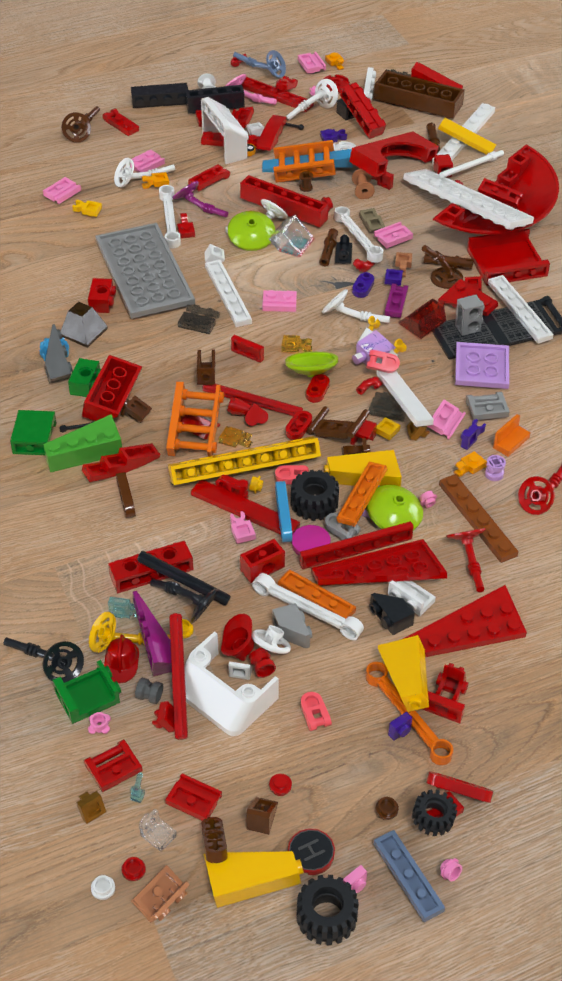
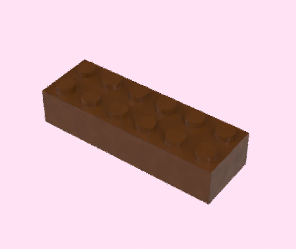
[374,70,465,119]

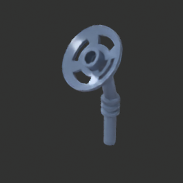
[233,50,286,78]

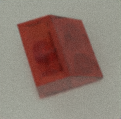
[398,298,447,339]

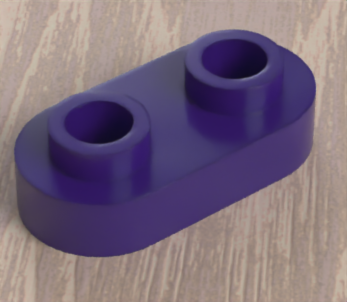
[352,272,374,298]

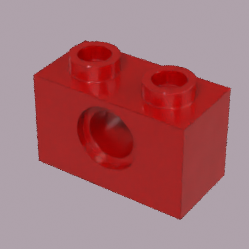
[88,278,116,313]
[240,538,285,583]

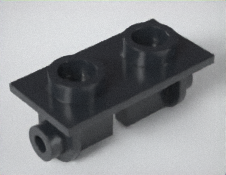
[335,234,352,264]

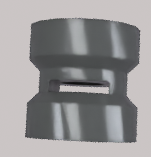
[135,677,164,704]

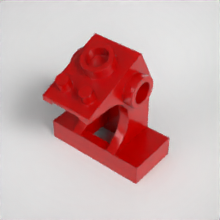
[422,663,469,724]

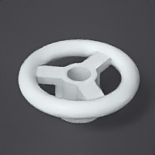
[252,625,291,654]

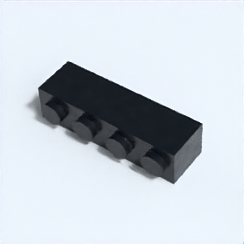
[131,83,188,108]
[185,85,245,114]

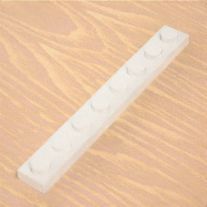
[432,103,495,165]

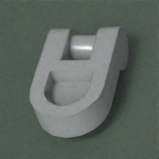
[325,513,361,540]

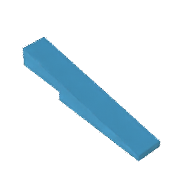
[262,149,353,172]

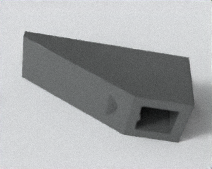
[44,324,73,384]

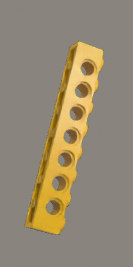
[168,436,321,485]

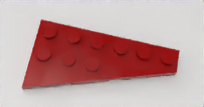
[311,539,447,585]
[403,585,527,657]

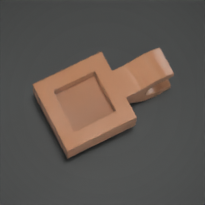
[395,252,412,277]

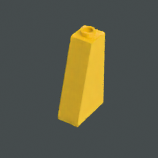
[324,450,402,487]
[378,635,429,712]
[204,851,304,908]

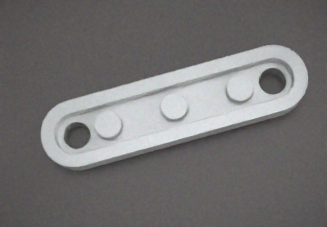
[364,67,376,102]

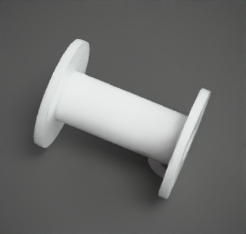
[197,73,216,89]

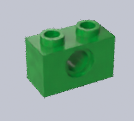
[68,358,101,397]

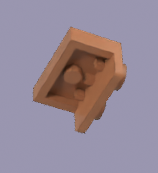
[131,865,190,923]

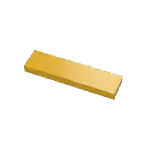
[438,118,496,155]

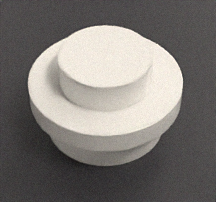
[91,875,115,900]

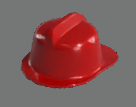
[221,613,255,661]
[104,634,139,683]

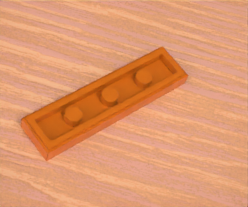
[337,461,387,527]
[278,569,356,619]

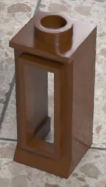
[197,350,216,385]

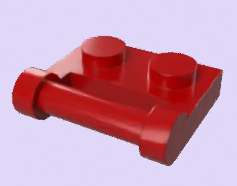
[83,739,143,792]

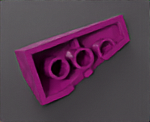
[133,591,172,677]

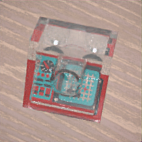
[269,215,315,257]

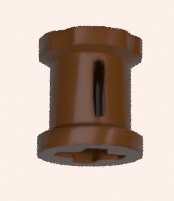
[299,171,313,192]

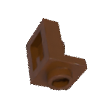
[120,396,152,423]
[343,438,370,455]

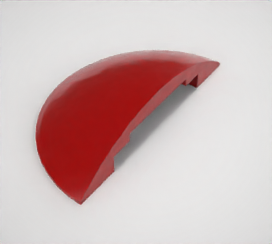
[433,144,559,235]

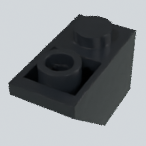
[369,593,415,635]

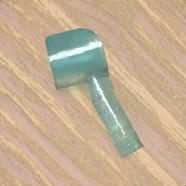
[130,772,145,803]

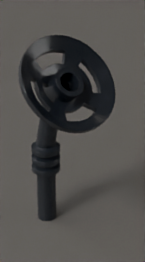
[150,578,219,623]
[3,637,84,683]

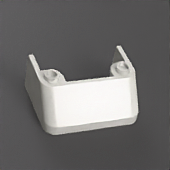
[201,97,249,164]
[185,631,279,736]

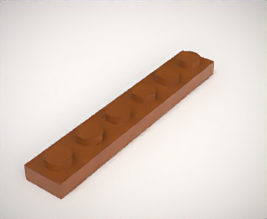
[439,474,519,563]

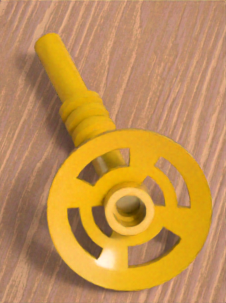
[89,612,170,653]

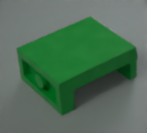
[10,410,57,455]
[53,660,121,724]

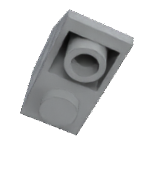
[272,603,312,648]

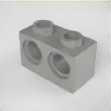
[455,295,485,336]

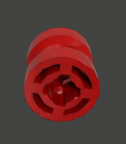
[249,648,276,678]

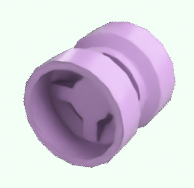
[485,455,506,481]

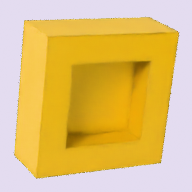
[376,417,400,440]

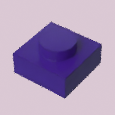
[385,269,403,286]
[388,712,412,741]

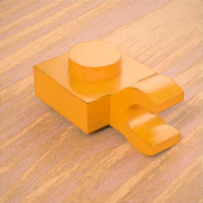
[325,52,344,70]
[142,172,169,189]
[454,451,487,477]

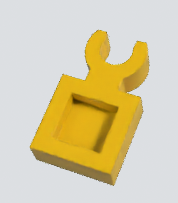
[72,200,102,217]

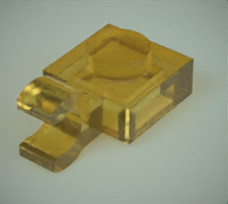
[282,335,312,352]
[219,426,253,448]

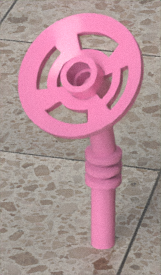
[225,74,277,105]

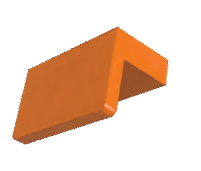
[493,414,531,457]

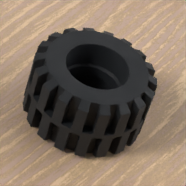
[291,470,339,521]
[296,874,359,946]

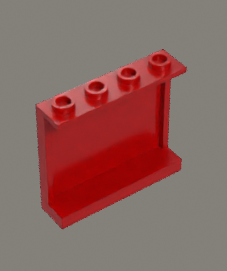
[467,229,550,286]

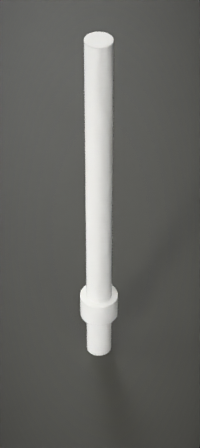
[439,150,504,178]

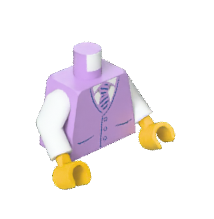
[352,316,407,365]

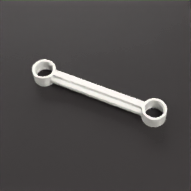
[159,185,181,249]
[334,206,384,263]
[252,573,364,640]

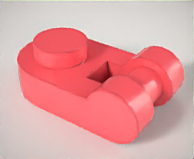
[366,350,400,373]
[275,465,309,484]
[301,692,332,731]

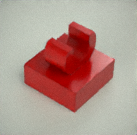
[152,701,174,732]

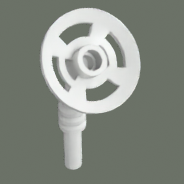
[286,79,338,120]
[114,158,176,187]
[225,199,288,233]
[322,289,390,323]

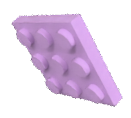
[455,342,509,389]

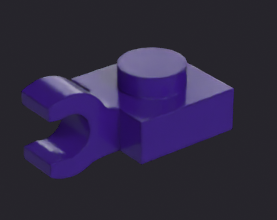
[461,419,486,450]

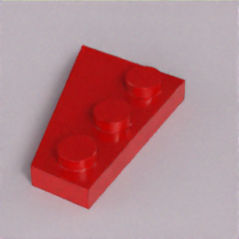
[438,279,498,316]

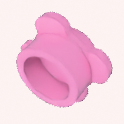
[88,712,111,734]

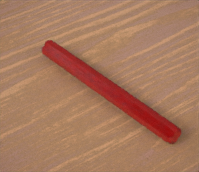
[202,383,303,416]
[169,613,188,740]

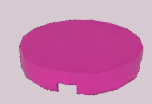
[291,525,331,556]

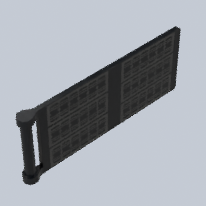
[430,296,562,360]

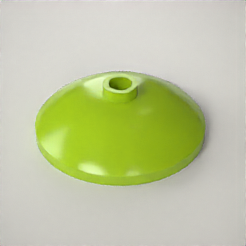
[228,211,275,251]
[285,351,338,378]
[366,485,423,530]

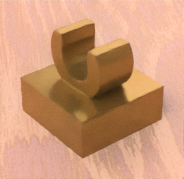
[406,421,430,441]
[76,791,107,824]

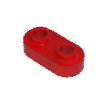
[306,374,330,403]
[285,411,312,440]

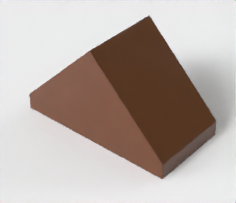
[246,797,278,835]

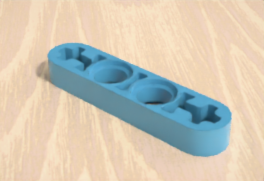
[275,481,292,543]

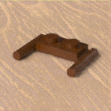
[307,406,370,439]

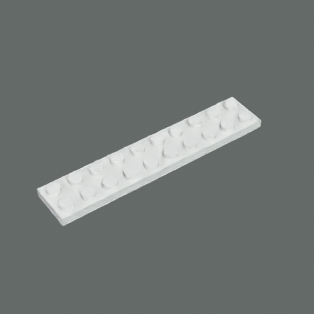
[403,169,534,230]

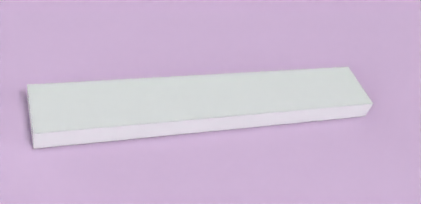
[205,260,252,327]
[488,275,554,343]
[376,370,434,427]

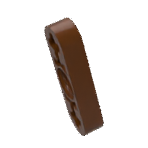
[116,472,136,518]
[201,817,228,863]

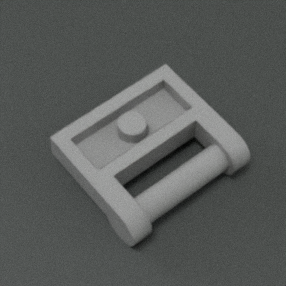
[466,392,510,420]

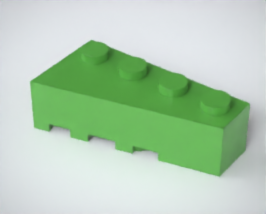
[43,415,122,473]

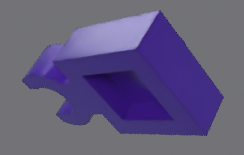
[320,129,347,143]

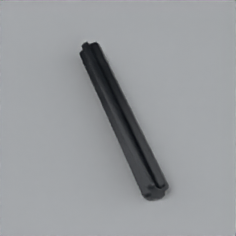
[137,551,231,606]

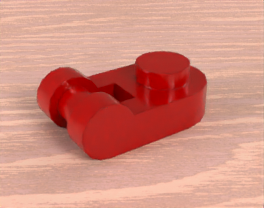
[275,76,298,90]
[215,475,248,499]

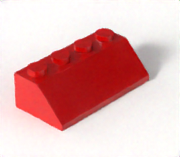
[82,355,142,421]

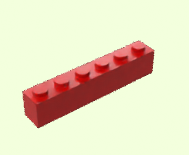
[240,175,328,227]

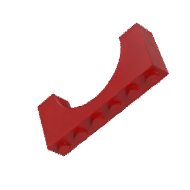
[349,131,439,177]

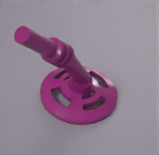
[172,181,228,218]

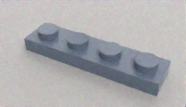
[373,830,445,923]

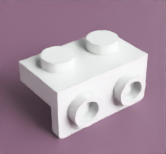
[388,580,436,616]

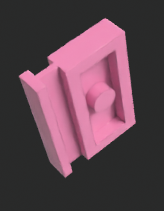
[298,52,326,74]
[130,150,165,172]
[43,177,81,204]
[374,222,413,249]
[263,290,297,312]
[427,400,466,440]

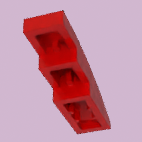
[256,115,287,151]
[82,443,161,482]

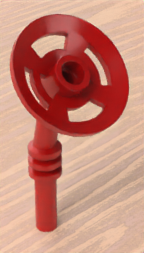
[518,465,562,515]
[446,528,486,593]

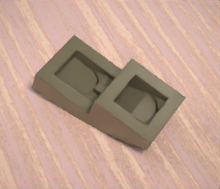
[359,208,385,232]

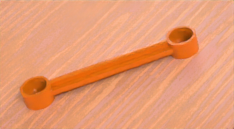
[366,662,453,765]

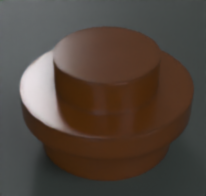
[375,797,399,820]

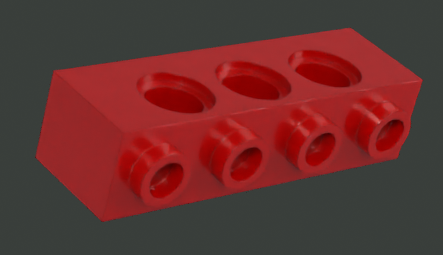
[108,540,194,594]

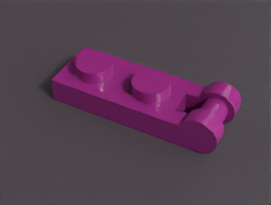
[385,283,409,318]

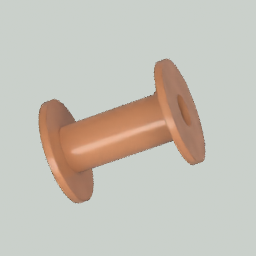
[352,169,375,199]

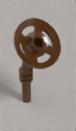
[61,106,100,142]
[422,245,463,289]

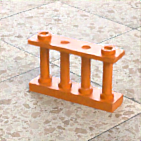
[273,140,336,183]
[166,381,224,456]

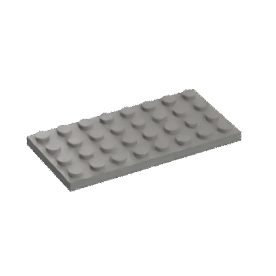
[95,223,195,319]

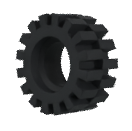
[412,789,457,836]

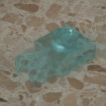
[108,597,137,619]

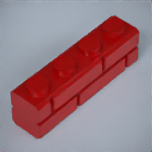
[340,82,386,139]

